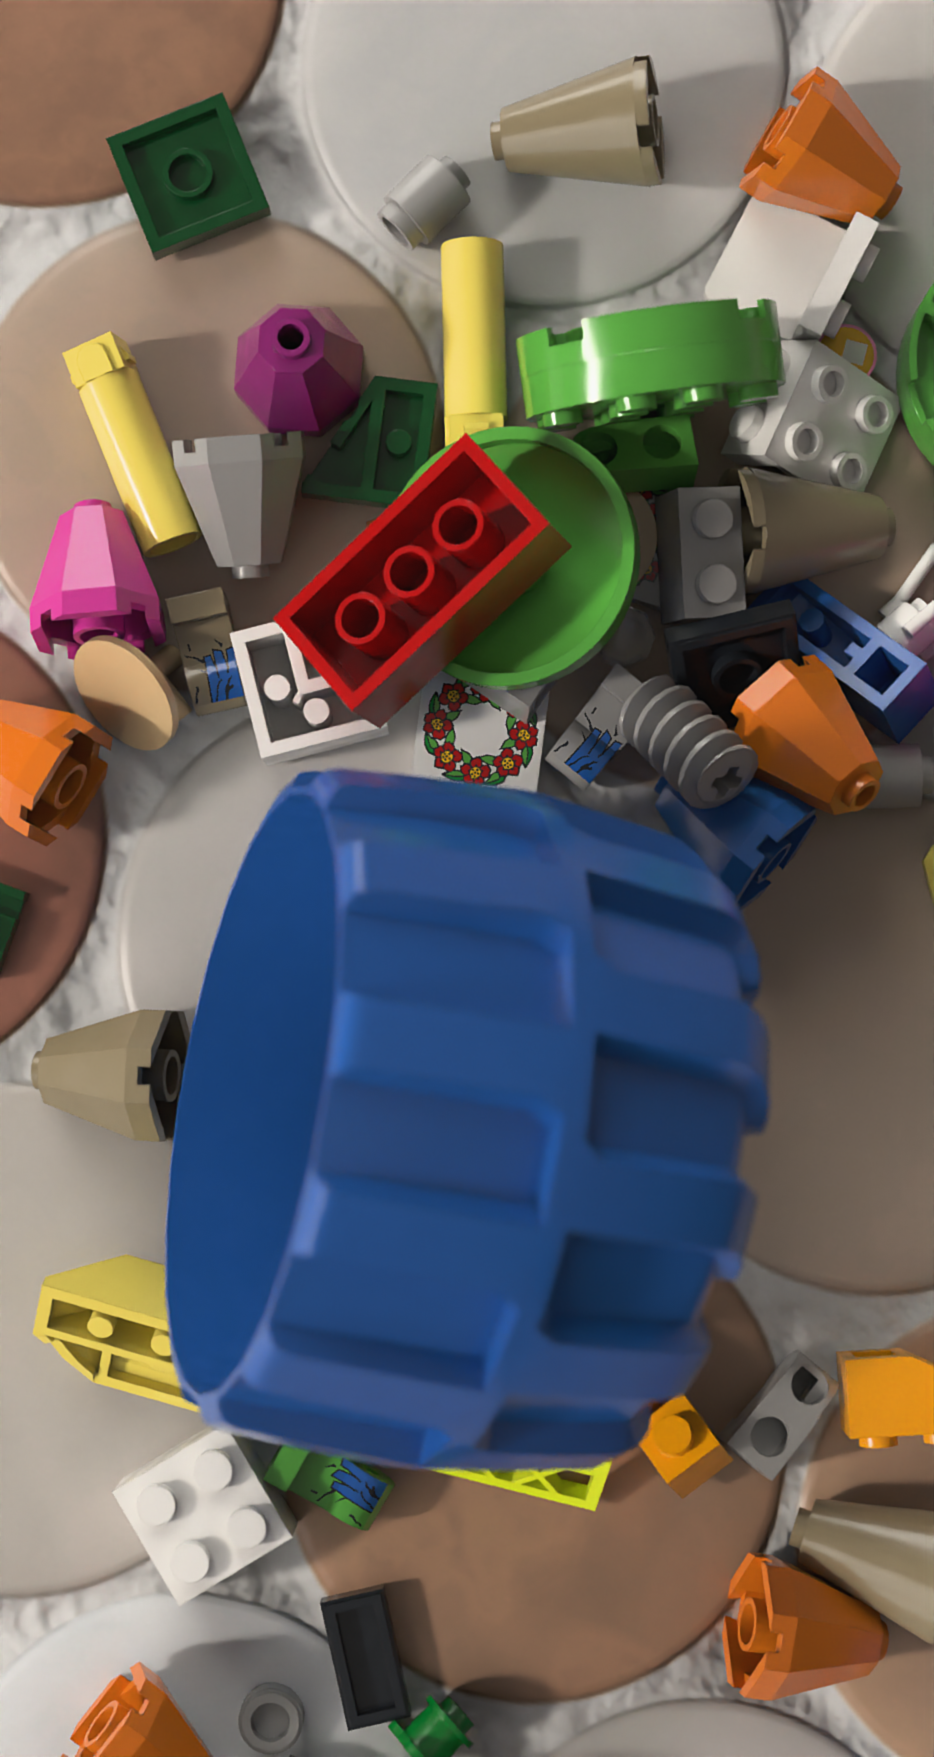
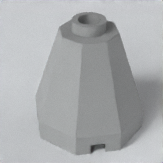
[172,431,306,579]

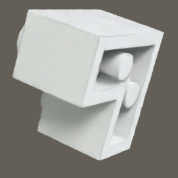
[230,622,390,766]

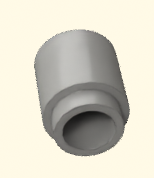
[377,155,471,251]
[864,743,934,809]

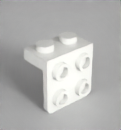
[704,197,880,341]
[721,340,900,492]

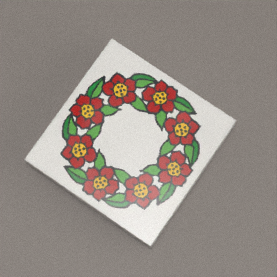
[411,671,549,792]

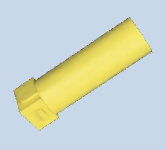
[441,236,508,447]
[62,331,203,558]

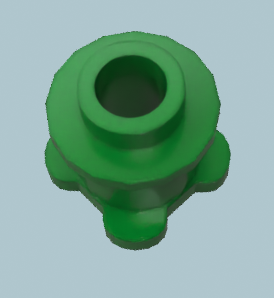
[387,1694,474,1757]

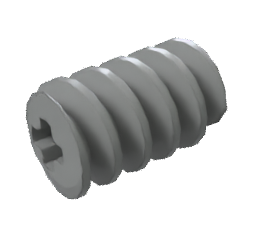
[619,674,758,809]

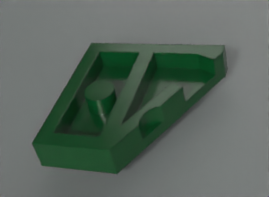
[301,376,438,508]

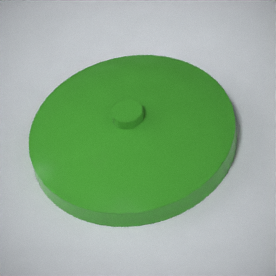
[399,426,640,690]

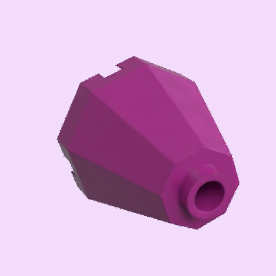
[234,304,364,437]

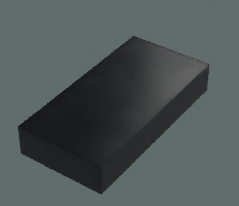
[320,1584,412,1731]

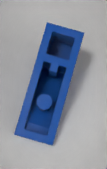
[747,579,934,744]

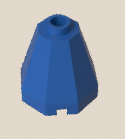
[654,776,817,911]

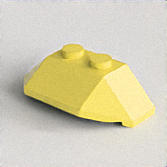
[33,1254,200,1413]

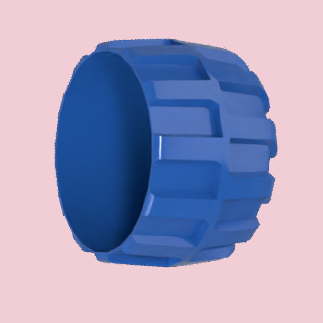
[165,768,770,1470]

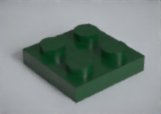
[106,92,271,261]

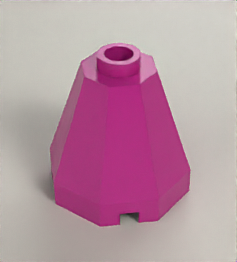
[29,499,166,660]

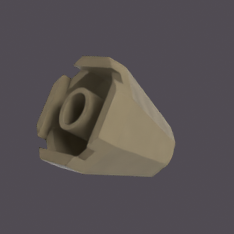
[31,1009,190,1142]

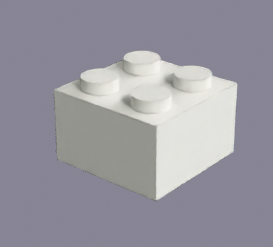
[112,1426,298,1606]

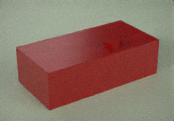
[273,433,572,728]

